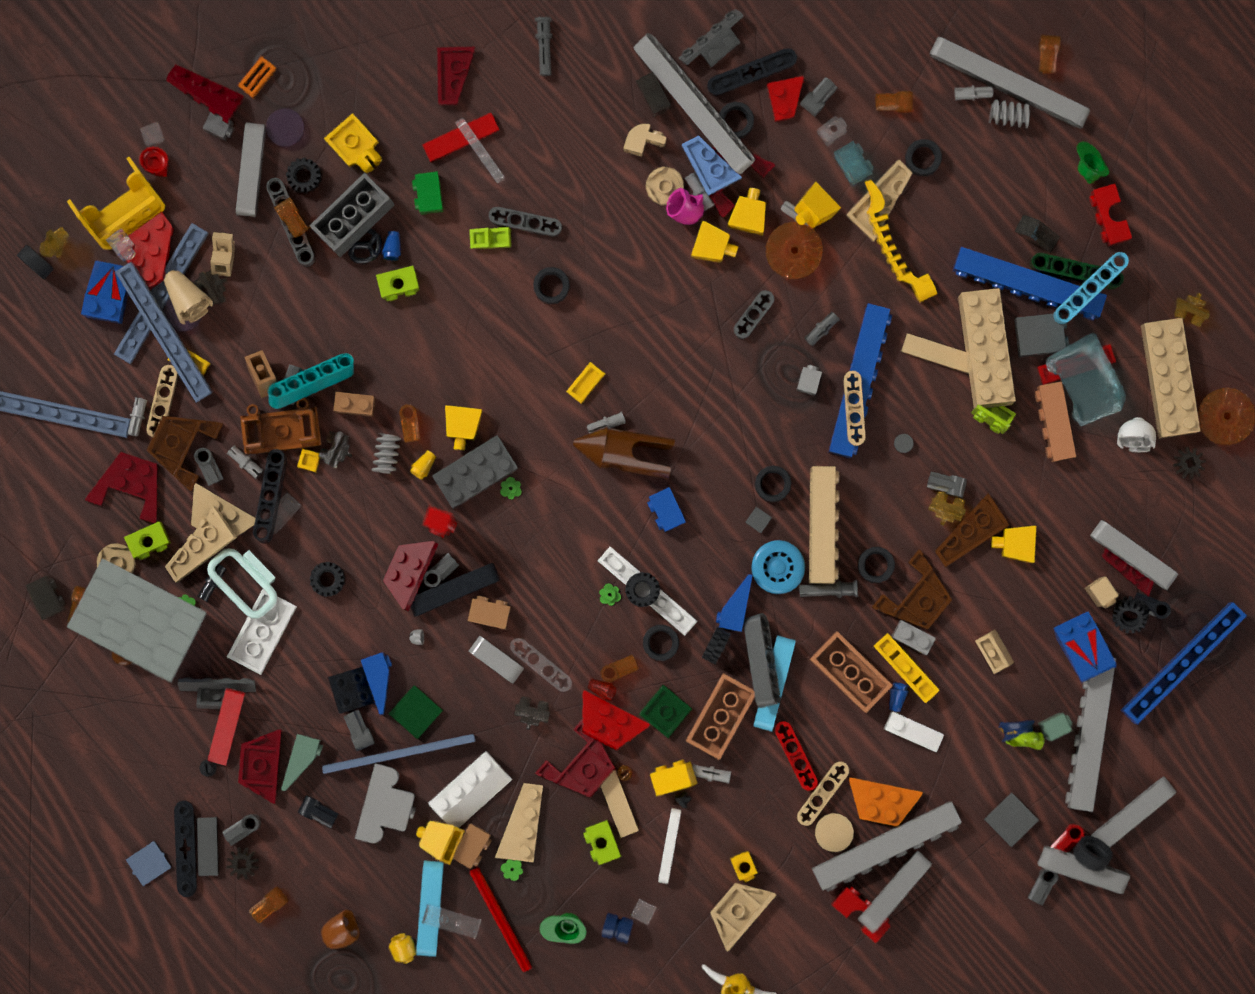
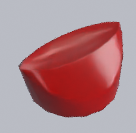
[139,146,168,177]

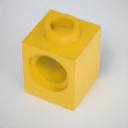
[730,851,757,882]

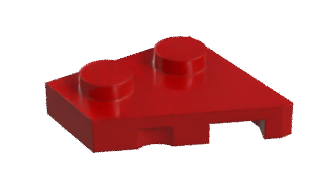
[767,76,804,122]

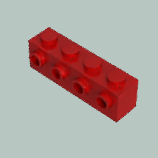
[423,507,457,538]

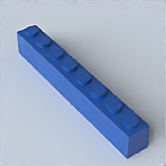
[952,247,1107,320]
[828,303,892,458]
[1121,602,1247,724]

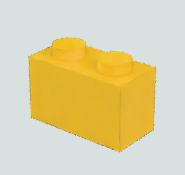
[650,760,697,796]

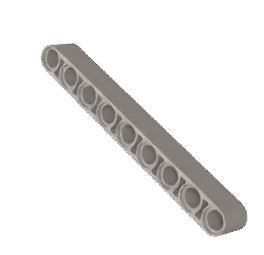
[634,33,755,174]
[929,37,1090,128]

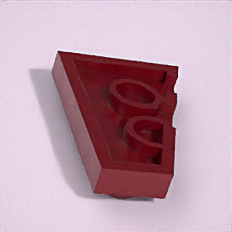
[437,47,475,105]
[1101,548,1162,596]

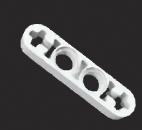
[658,808,681,884]

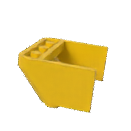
[67,157,165,250]

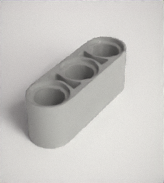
[469,636,524,684]

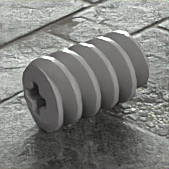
[989,100,1030,128]
[372,433,401,474]

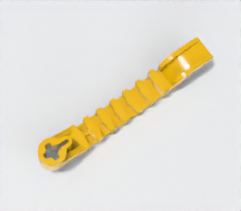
[865,180,937,302]

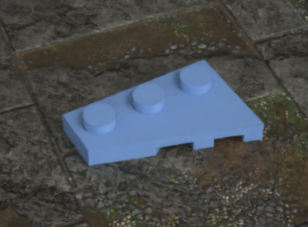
[682,136,742,196]

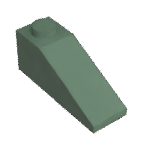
[281,734,323,791]

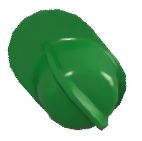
[1077,142,1109,184]
[540,913,586,944]

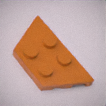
[849,777,923,827]

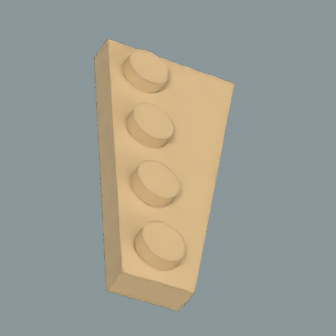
[846,160,912,241]
[165,506,237,582]
[495,783,543,862]

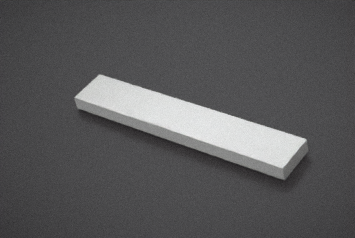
[598,547,697,636]

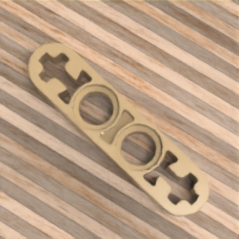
[147,365,178,437]
[843,371,865,446]
[797,762,849,826]

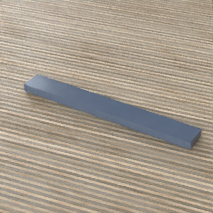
[114,223,209,364]
[115,262,213,403]
[0,391,131,438]
[322,734,476,774]

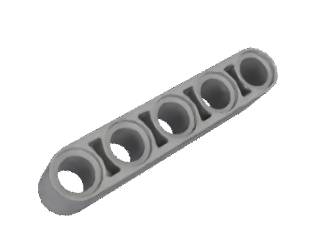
[236,123,266,217]
[1090,520,1178,590]
[1091,777,1177,847]
[1038,846,1130,894]
[858,851,932,933]

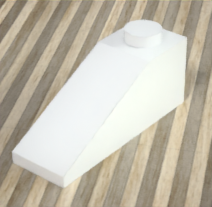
[884,712,944,752]

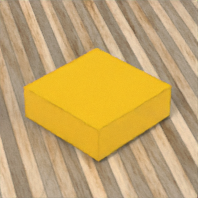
[297,449,321,472]

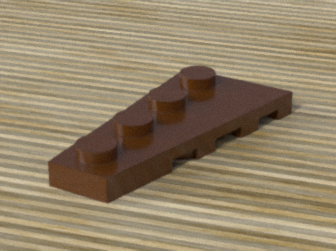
[934,493,1009,567]

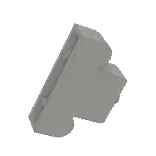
[355,763,416,843]

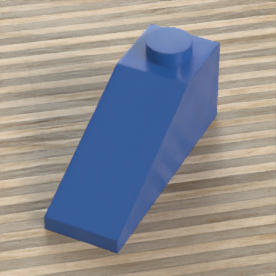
[716,574,752,632]
[361,652,392,715]

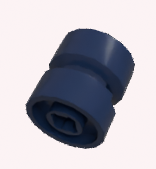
[601,913,634,944]

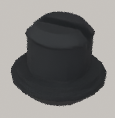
[199,759,217,777]
[675,791,692,808]

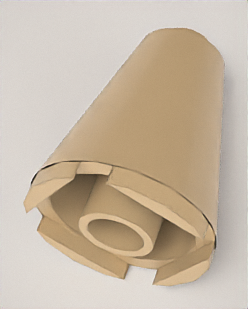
[164,270,213,324]

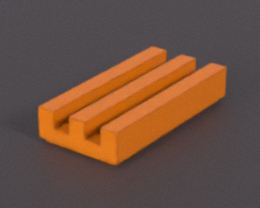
[238,56,277,98]

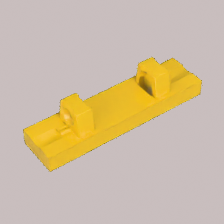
[874,633,940,703]

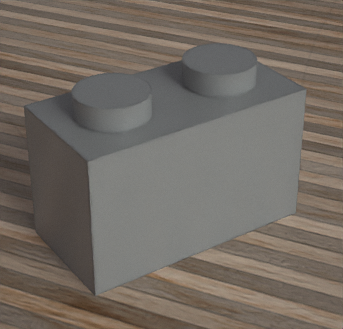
[891,620,936,655]

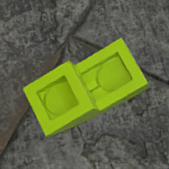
[470,227,511,249]

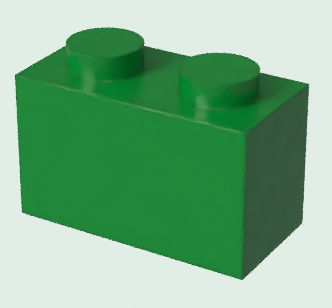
[412,172,443,215]

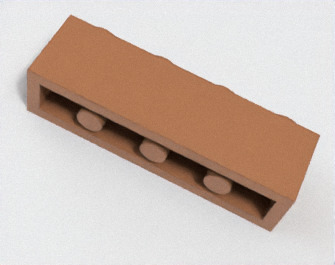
[1035,382,1076,462]

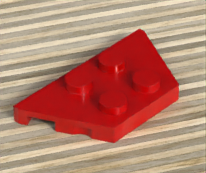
[582,690,650,750]

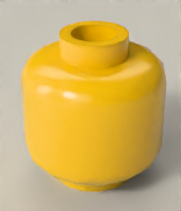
[389,933,417,964]

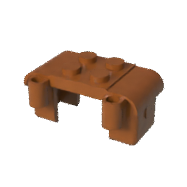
[240,398,321,454]

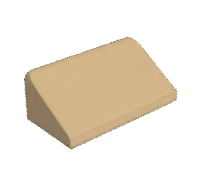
[975,630,1014,674]

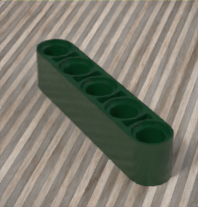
[1030,253,1124,289]

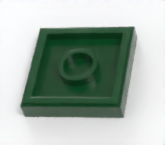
[389,685,443,739]
[639,685,692,738]

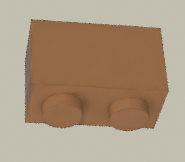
[245,350,277,398]
[334,392,376,417]
[468,596,511,629]
[453,823,492,869]

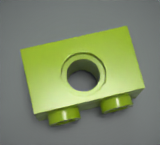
[376,266,420,301]
[124,522,171,560]
[583,820,621,865]

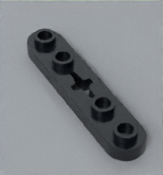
[707,48,797,96]
[174,800,197,897]

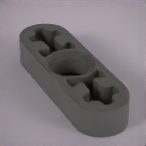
[734,290,774,339]

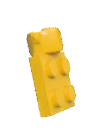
[324,113,382,173]

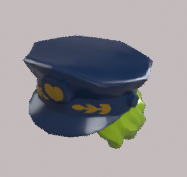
[998,720,1045,750]

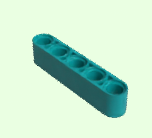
[268,353,354,409]

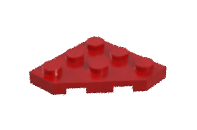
[115,212,174,290]

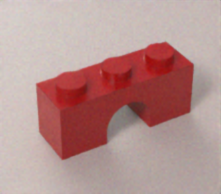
[1089,184,1132,247]
[831,887,891,943]

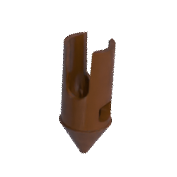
[573,426,675,479]

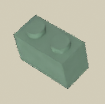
[1038,713,1073,741]

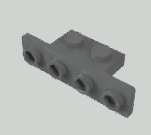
[678,9,744,67]
[178,677,256,709]

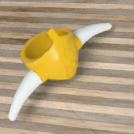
[702,965,777,994]

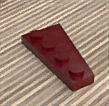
[166,64,244,124]

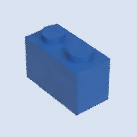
[647,487,686,532]

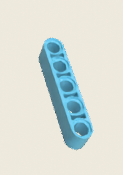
[1053,252,1129,324]
[753,635,796,731]
[417,861,444,957]

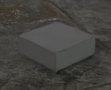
[745,507,772,533]

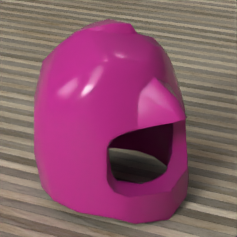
[666,187,704,225]

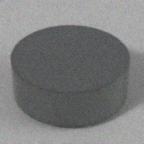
[894,434,913,453]

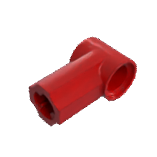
[1050,823,1084,853]

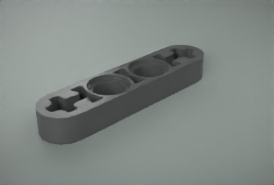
[489,207,562,237]

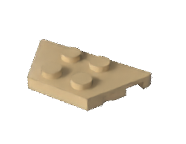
[191,483,255,537]
[710,883,776,951]

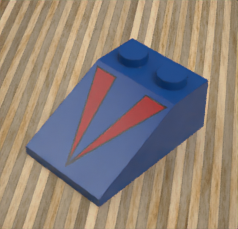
[81,260,128,324]
[1054,612,1117,683]

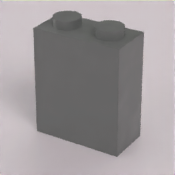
[1014,313,1069,357]

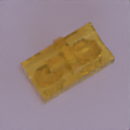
[39,227,69,258]
[1174,293,1210,327]
[928,491,966,526]

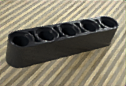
[253,449,287,544]
[410,563,501,617]

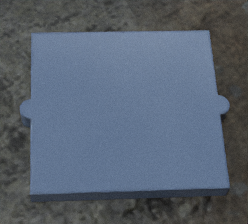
[126,841,172,886]

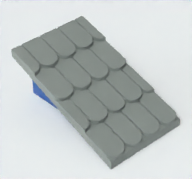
[67,558,206,682]

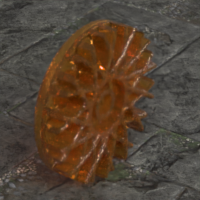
[766,222,823,280]
[1198,387,1255,445]

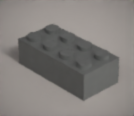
[309,173,395,257]
[432,435,518,510]

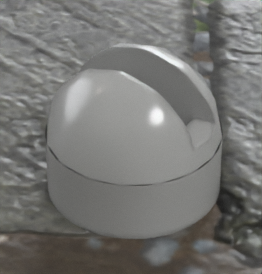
[409,629,424,645]

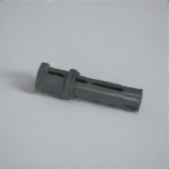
[535,17,552,76]
[799,580,858,598]

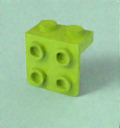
[971,405,1016,434]

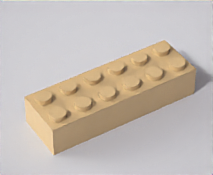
[958,288,1015,408]
[1141,318,1200,439]
[809,466,839,584]

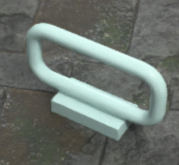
[207,548,277,619]

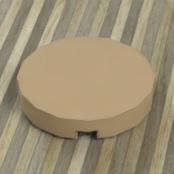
[646,167,684,205]
[97,543,136,573]
[815,813,854,852]

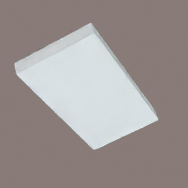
[227,589,297,675]

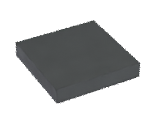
[984,792,1039,847]

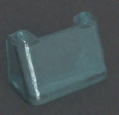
[1046,333,1126,427]

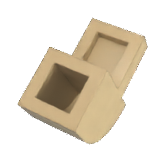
[624,124,667,157]
[211,232,235,277]

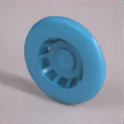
[752,540,805,594]

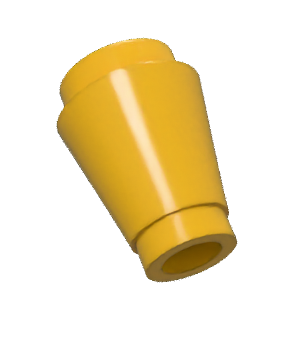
[410,450,436,480]

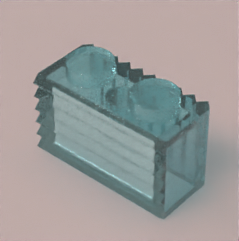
[833,141,874,187]

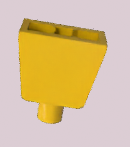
[794,182,841,228]
[727,188,766,235]
[691,221,738,262]
[445,405,483,451]
[991,526,1036,563]
[416,821,464,865]

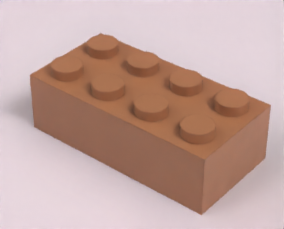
[809,632,893,713]
[685,673,755,760]

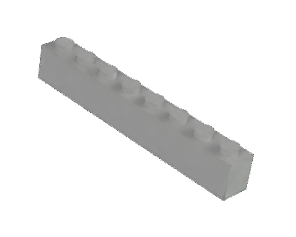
[1065,658,1116,812]
[812,801,962,892]

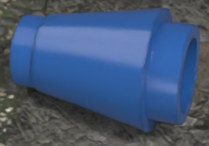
[382,231,401,261]
[889,682,909,712]

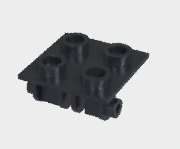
[328,667,374,714]

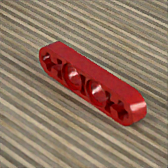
[774,721,818,791]

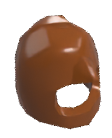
[321,910,359,949]

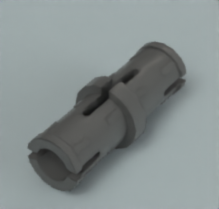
[804,311,840,347]

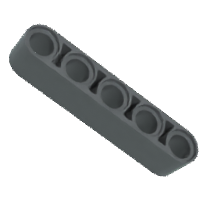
[266,178,316,267]
[744,613,781,708]

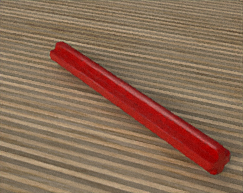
[470,867,532,972]

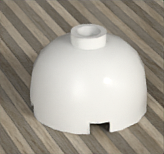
[1117,418,1156,452]

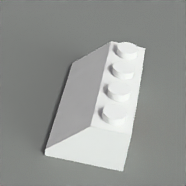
[428,751,512,828]

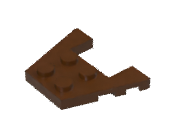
[146,416,223,491]
[872,549,952,630]

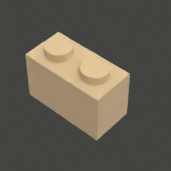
[1084,576,1119,608]

